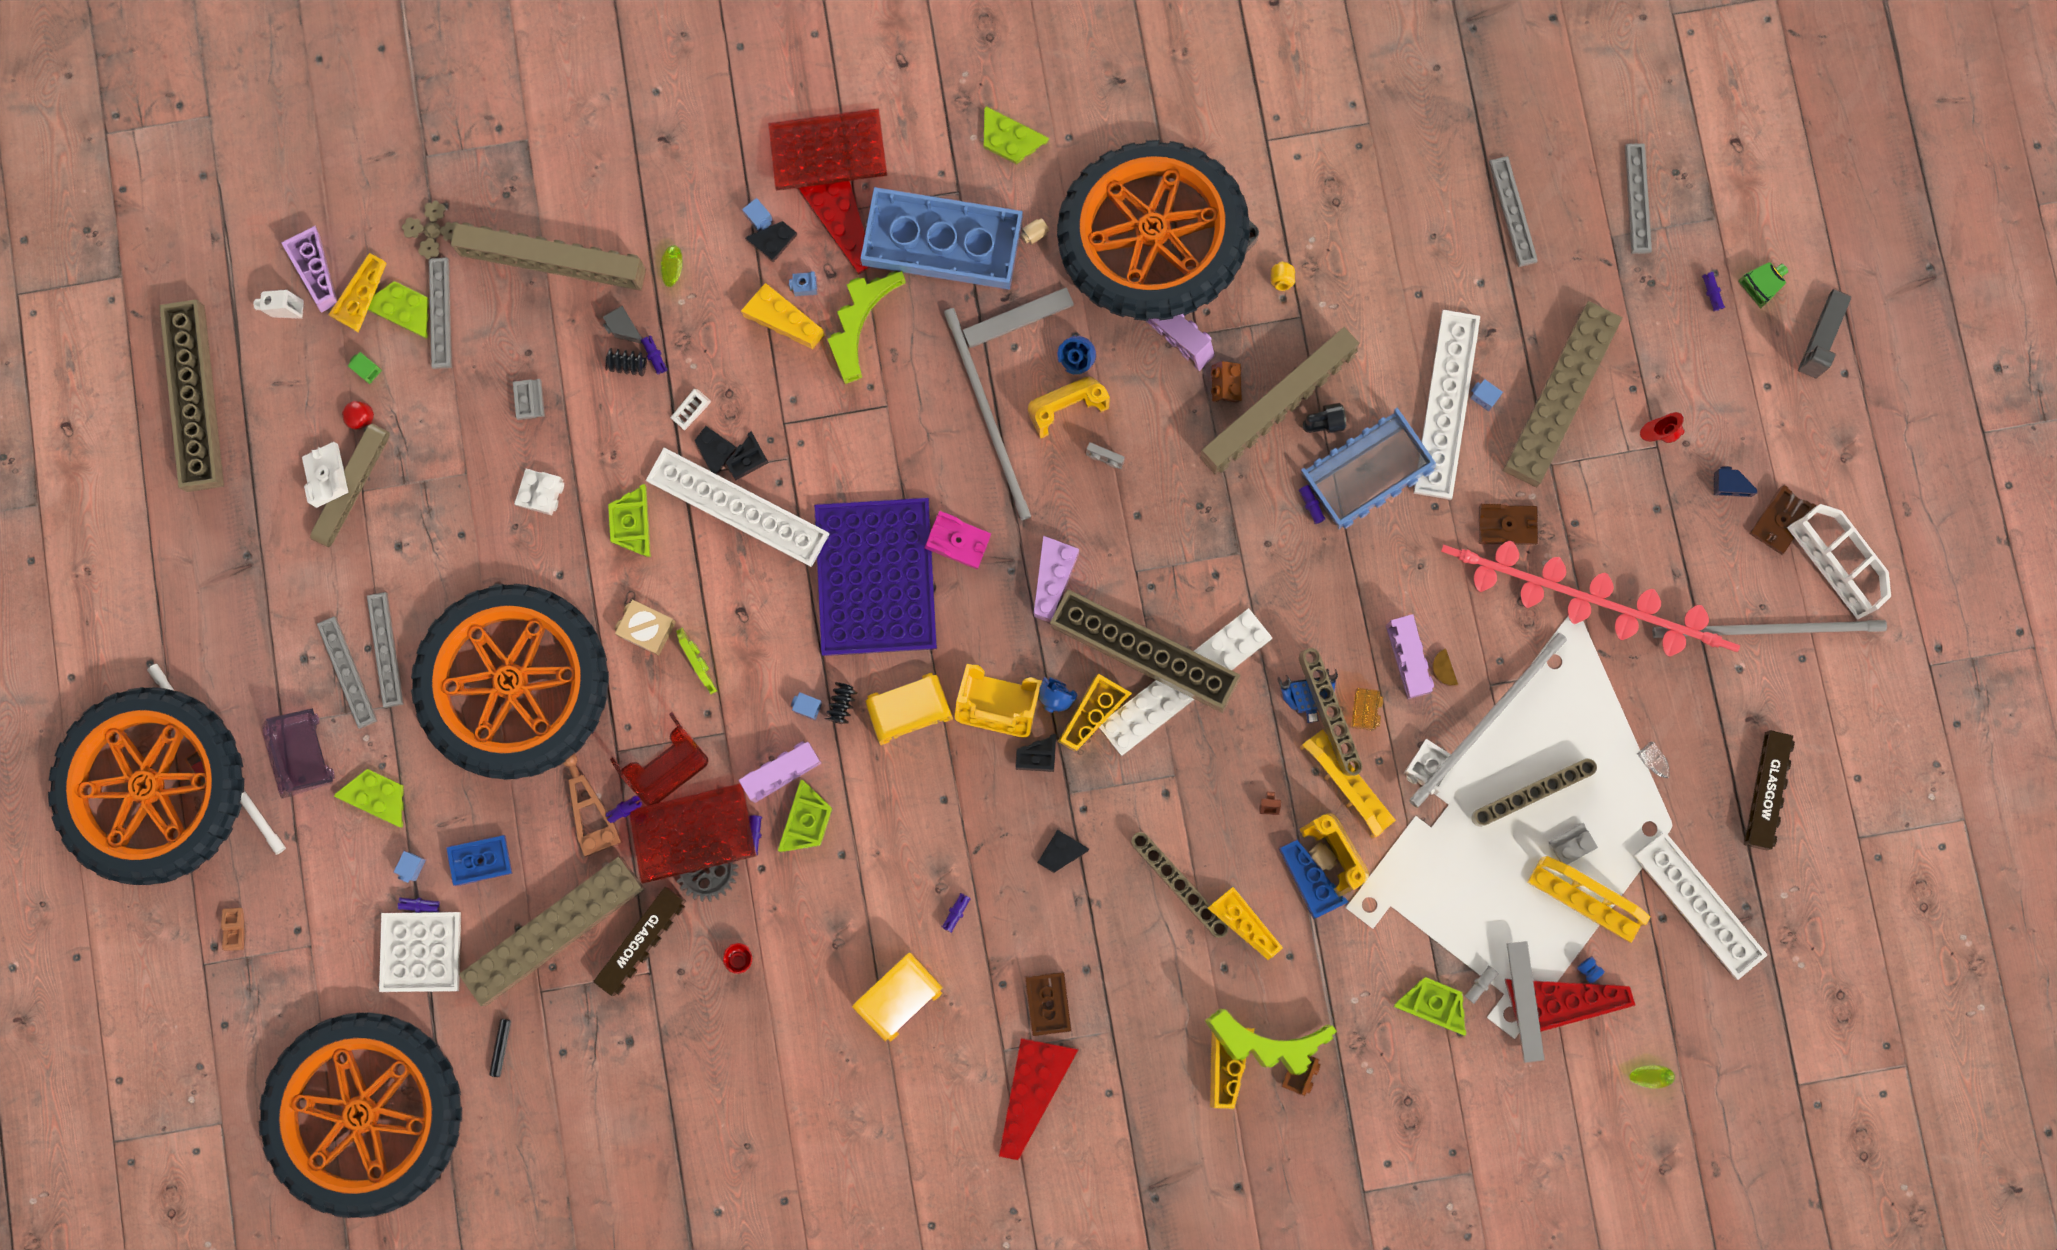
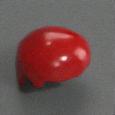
[342,401,374,430]
[723,943,753,974]

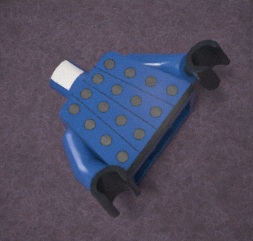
[1277,669,1338,723]

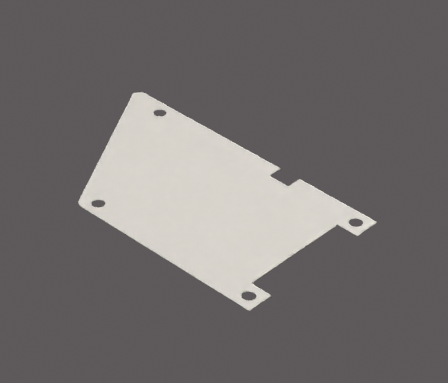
[1346,616,1672,1039]

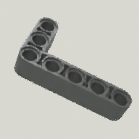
[1798,289,1851,379]

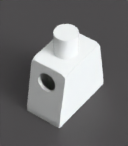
[254,290,304,318]

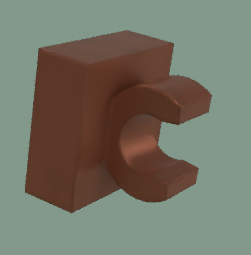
[1260,792,1281,815]

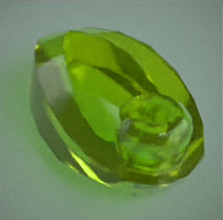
[661,245,683,288]
[1629,1065,1675,1089]

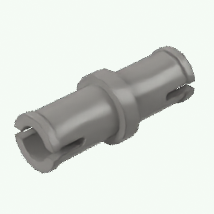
[1464,966,1499,1004]

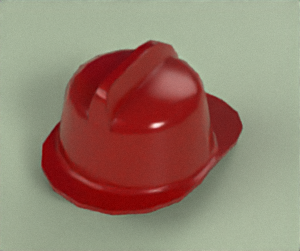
[1640,412,1685,443]

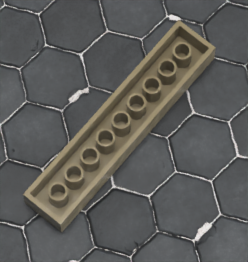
[451,222,646,291]
[159,299,224,492]
[1502,301,1623,488]
[1200,327,1360,474]
[1050,589,1240,713]
[458,857,645,1006]

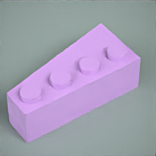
[282,226,337,312]
[1146,314,1215,371]
[1034,536,1079,623]
[1386,614,1434,699]
[739,741,821,803]

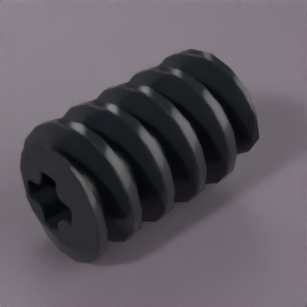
[605,348,647,376]
[824,682,858,724]

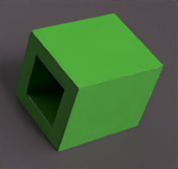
[348,352,382,384]

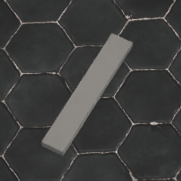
[1625,143,1652,254]
[1489,156,1538,267]
[429,258,452,369]
[963,287,1074,348]
[367,592,404,708]
[317,616,377,729]
[1506,941,1545,1063]

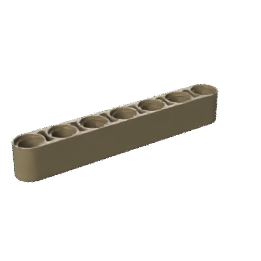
[310,424,390,547]
[1299,648,1362,776]
[1471,759,1597,827]
[1131,832,1229,938]

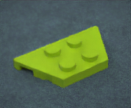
[984,106,1049,164]
[368,281,429,339]
[608,484,651,557]
[676,627,717,694]
[334,769,404,828]
[778,780,833,852]
[1393,977,1466,1036]

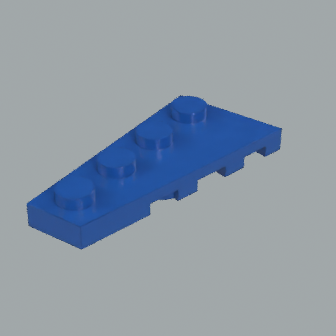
[1279,840,1349,919]

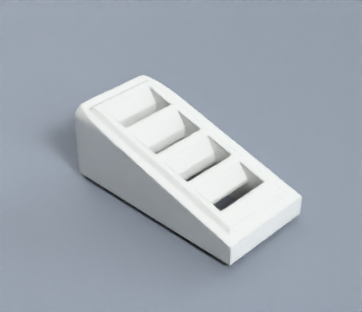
[670,389,711,430]

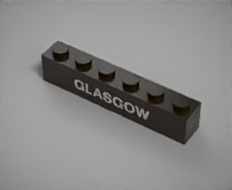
[1744,730,1795,850]
[593,887,686,996]

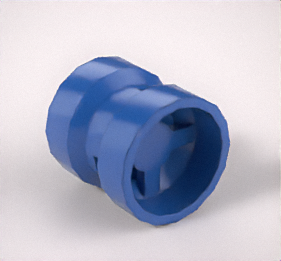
[1577,956,1605,984]

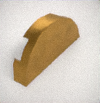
[1432,648,1458,686]

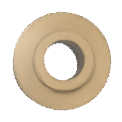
[1020,218,1049,245]
[1309,842,1337,871]

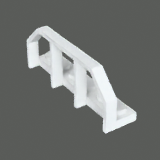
[1787,504,1891,620]

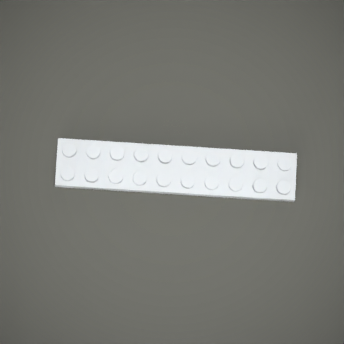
[1414,310,1480,500]
[646,448,829,567]
[1099,608,1272,756]

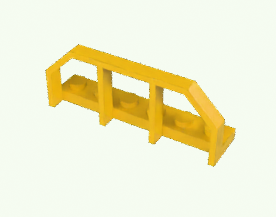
[1299,729,1396,839]
[1527,856,1650,943]

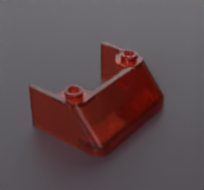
[610,712,709,806]

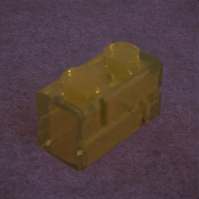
[1351,688,1383,731]

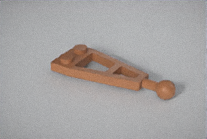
[563,753,622,857]

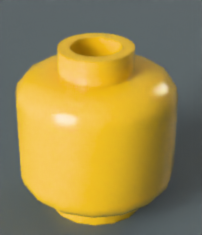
[1271,261,1295,291]

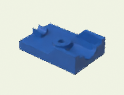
[446,835,512,886]

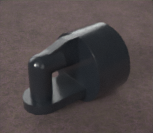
[1302,403,1346,433]

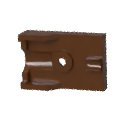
[1749,485,1817,555]
[1479,504,1538,545]
[1025,972,1072,1036]

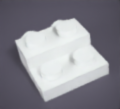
[515,469,564,516]
[1404,739,1459,795]

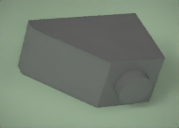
[603,306,642,344]

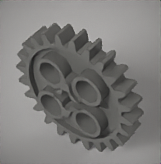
[675,838,739,902]

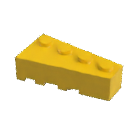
[741,283,825,349]
[1058,674,1132,751]
[1210,1028,1255,1109]

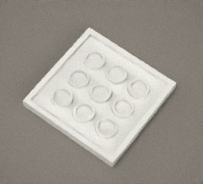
[379,912,461,992]

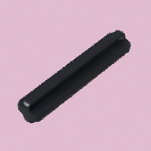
[489,1019,511,1078]

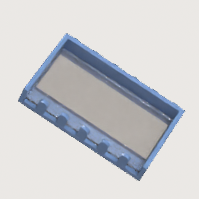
[1301,407,1436,529]

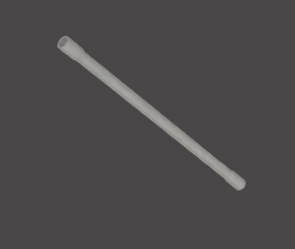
[944,308,1031,520]
[1652,620,1887,638]
[1409,633,1567,808]

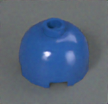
[1057,336,1096,375]
[1038,677,1078,713]

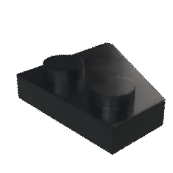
[745,221,797,262]
[694,426,737,475]
[726,431,769,481]
[1016,734,1056,772]
[1037,829,1089,873]

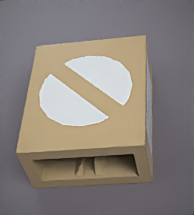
[615,600,676,656]

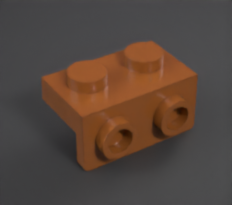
[1211,361,1242,402]
[1281,1055,1321,1096]

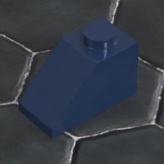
[1714,466,1757,497]

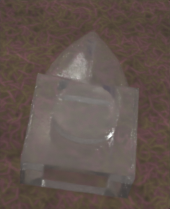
[1637,741,1670,778]

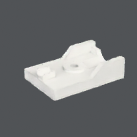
[302,442,349,508]

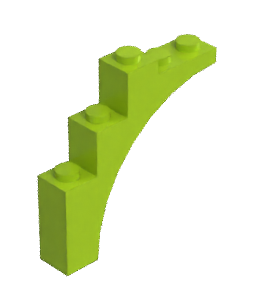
[828,271,906,384]
[1205,1009,1337,1075]

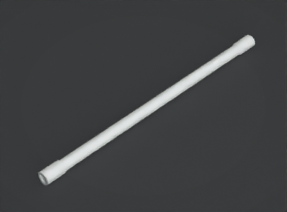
[147,664,286,855]

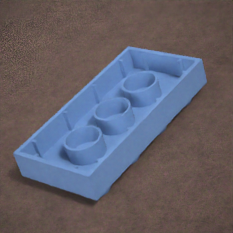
[861,187,1023,290]

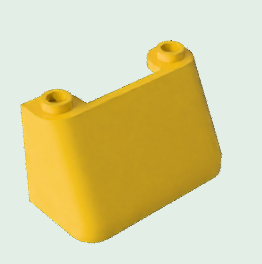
[1028,376,1110,439]
[955,664,1042,737]
[865,673,953,745]
[1299,813,1369,897]
[852,953,943,1042]

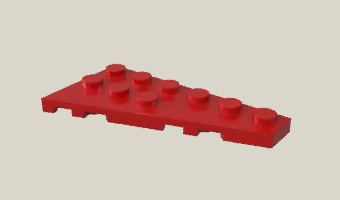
[1504,979,1636,1032]

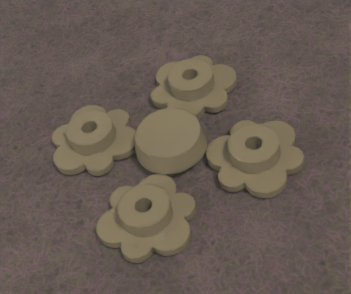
[402,201,459,259]

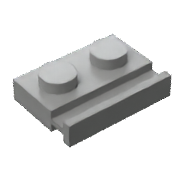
[513,379,545,420]
[1086,442,1125,469]
[1549,823,1598,865]

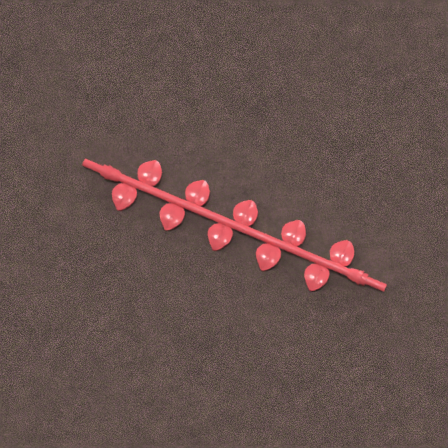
[1441,541,1740,657]

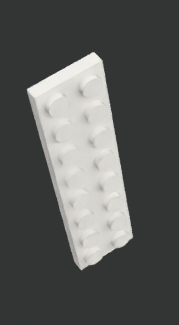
[1634,832,1767,980]

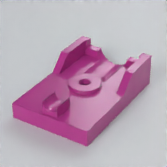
[924,511,991,569]

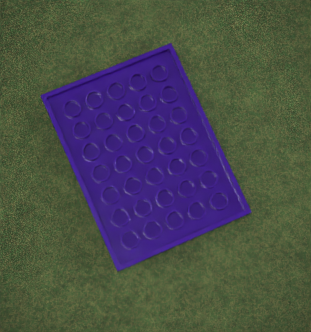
[815,498,937,656]

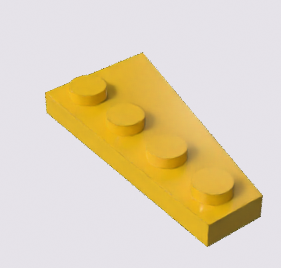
[328,253,386,333]
[1208,887,1283,960]

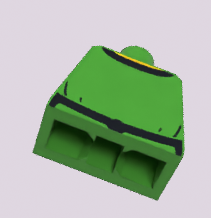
[1739,262,1788,309]

